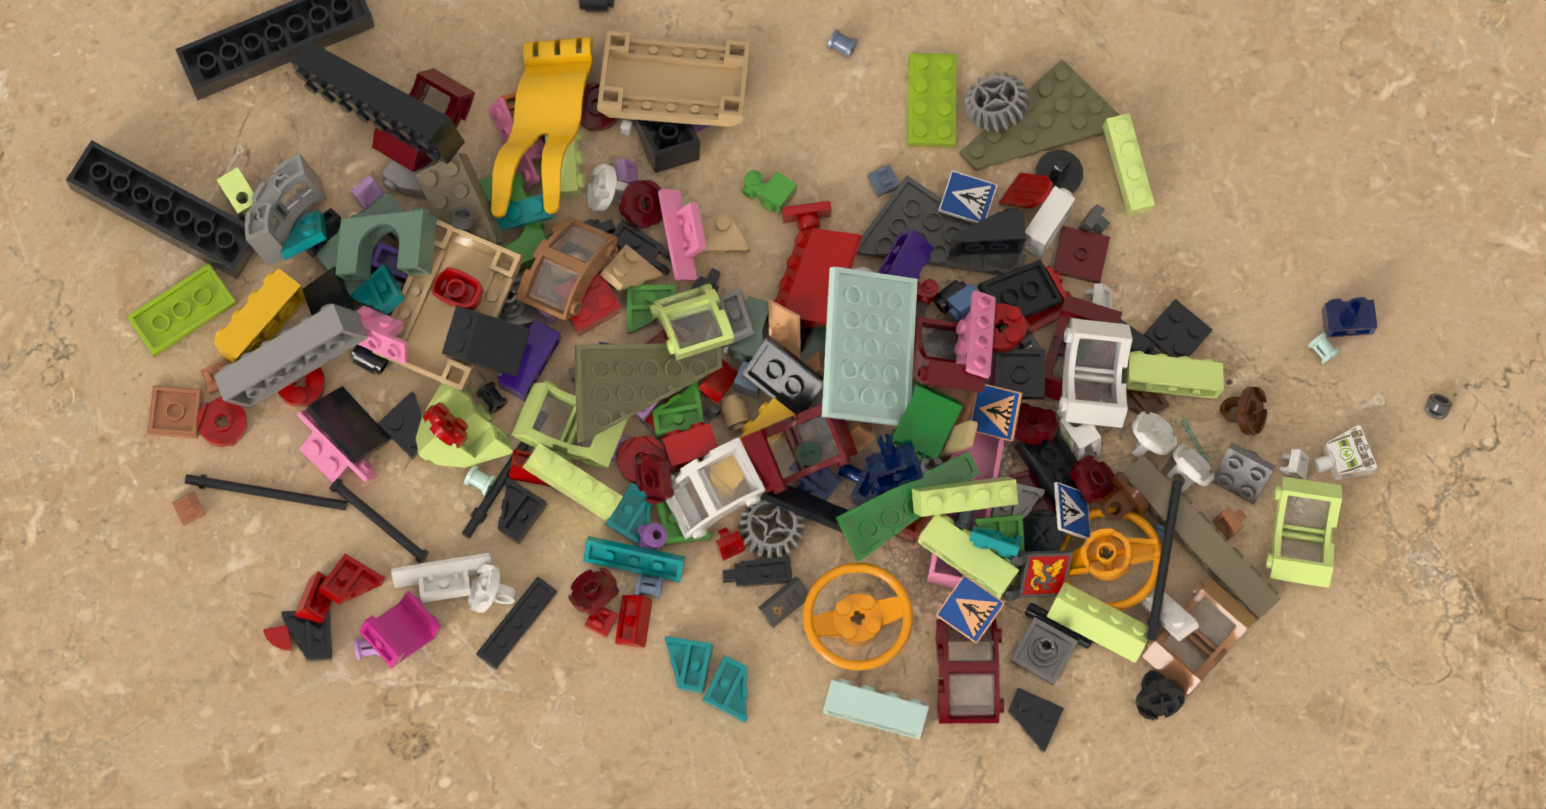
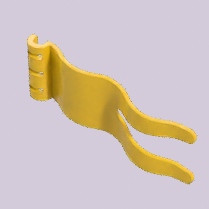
[491,36,594,218]

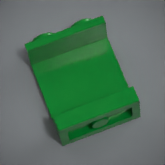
[891,381,963,459]

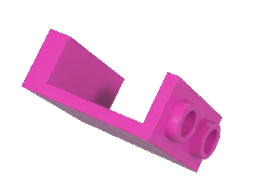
[359,590,442,668]

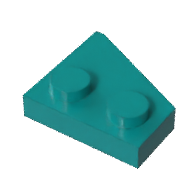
[280,209,326,260]
[350,264,405,315]
[604,483,652,546]
[969,526,1023,558]
[665,636,714,694]
[702,655,747,723]

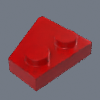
[318,553,386,605]

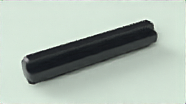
[1025,603,1093,649]

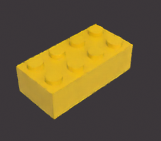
[214,268,306,363]

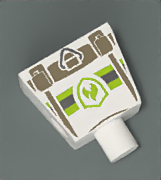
[1056,409,1101,461]
[1314,425,1378,480]

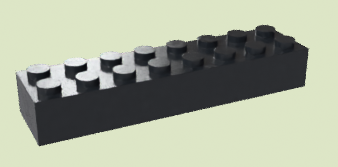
[175,0,375,101]
[291,40,465,164]
[66,140,255,279]

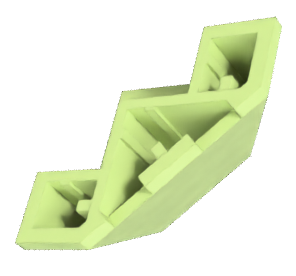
[416,383,513,468]

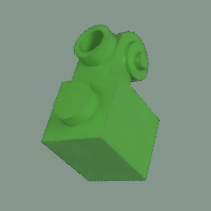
[742,170,797,214]

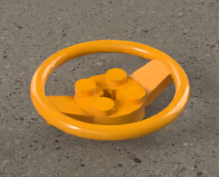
[1060,506,1162,611]
[803,562,913,670]

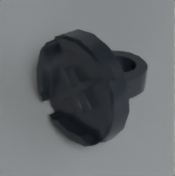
[1035,150,1083,194]
[1023,509,1066,552]
[1135,670,1185,720]

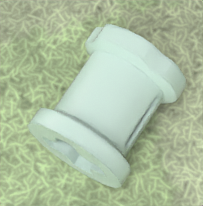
[1308,332,1340,365]
[464,465,496,496]

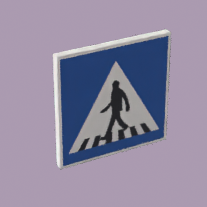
[938,170,998,224]
[1054,482,1091,540]

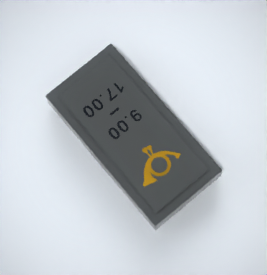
[758,577,808,628]

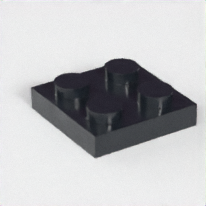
[1144,299,1213,358]
[995,349,1045,400]

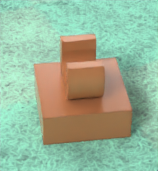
[200,361,225,395]
[172,491,206,526]
[1213,507,1247,541]

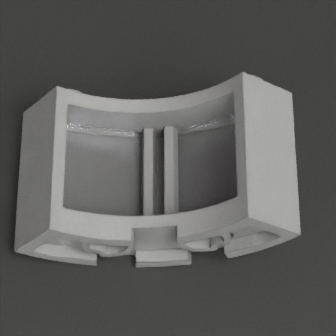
[245,154,326,265]

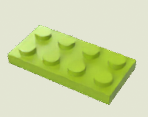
[907,53,957,147]
[126,263,236,358]

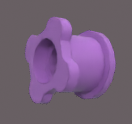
[637,523,667,549]

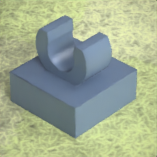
[868,164,900,197]

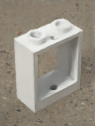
[1023,186,1076,260]

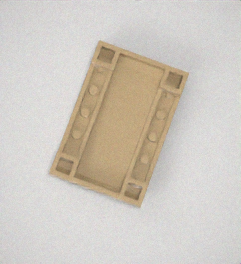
[597,30,750,127]
[372,220,523,392]

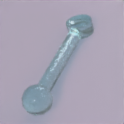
[1180,418,1210,463]

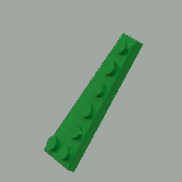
[835,451,980,562]

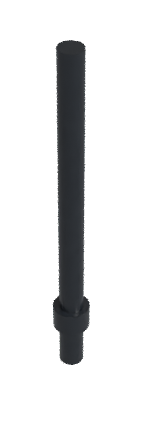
[461,411,548,539]

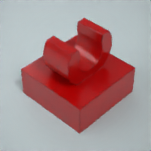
[715,527,745,561]
[584,607,618,638]

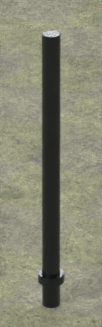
[185,474,348,511]
[1146,481,1182,641]

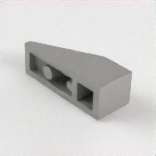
[381,160,426,199]

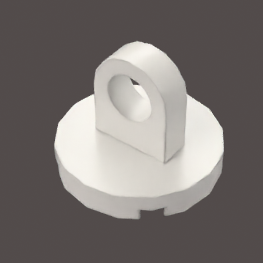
[586,163,628,213]
[1131,412,1177,458]
[1167,444,1215,492]
[468,563,516,613]

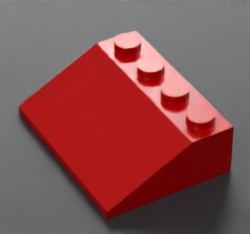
[774,228,863,329]

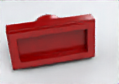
[782,201,832,231]
[699,359,738,404]

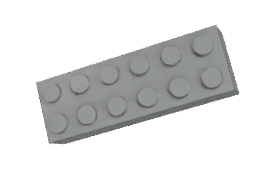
[214,304,368,408]

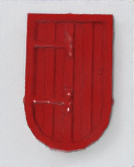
[999,172,1053,209]

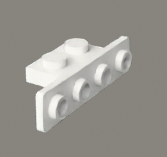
[391,553,492,603]

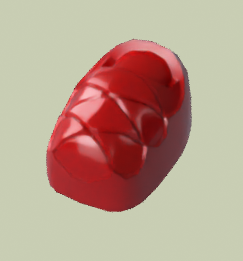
[432,267,484,310]

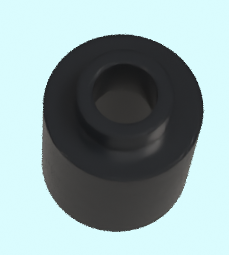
[579,0,614,12]
[933,280,967,315]
[351,344,389,375]

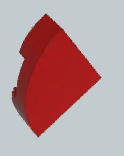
[263,625,293,651]

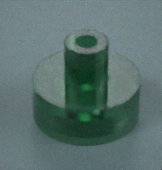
[795,441,821,466]

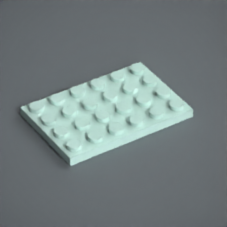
[822,267,918,426]

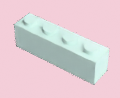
[823,678,929,740]

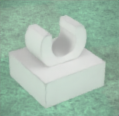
[1086,283,1113,309]
[1280,449,1310,480]

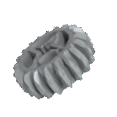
[964,71,1030,133]
[738,500,805,558]

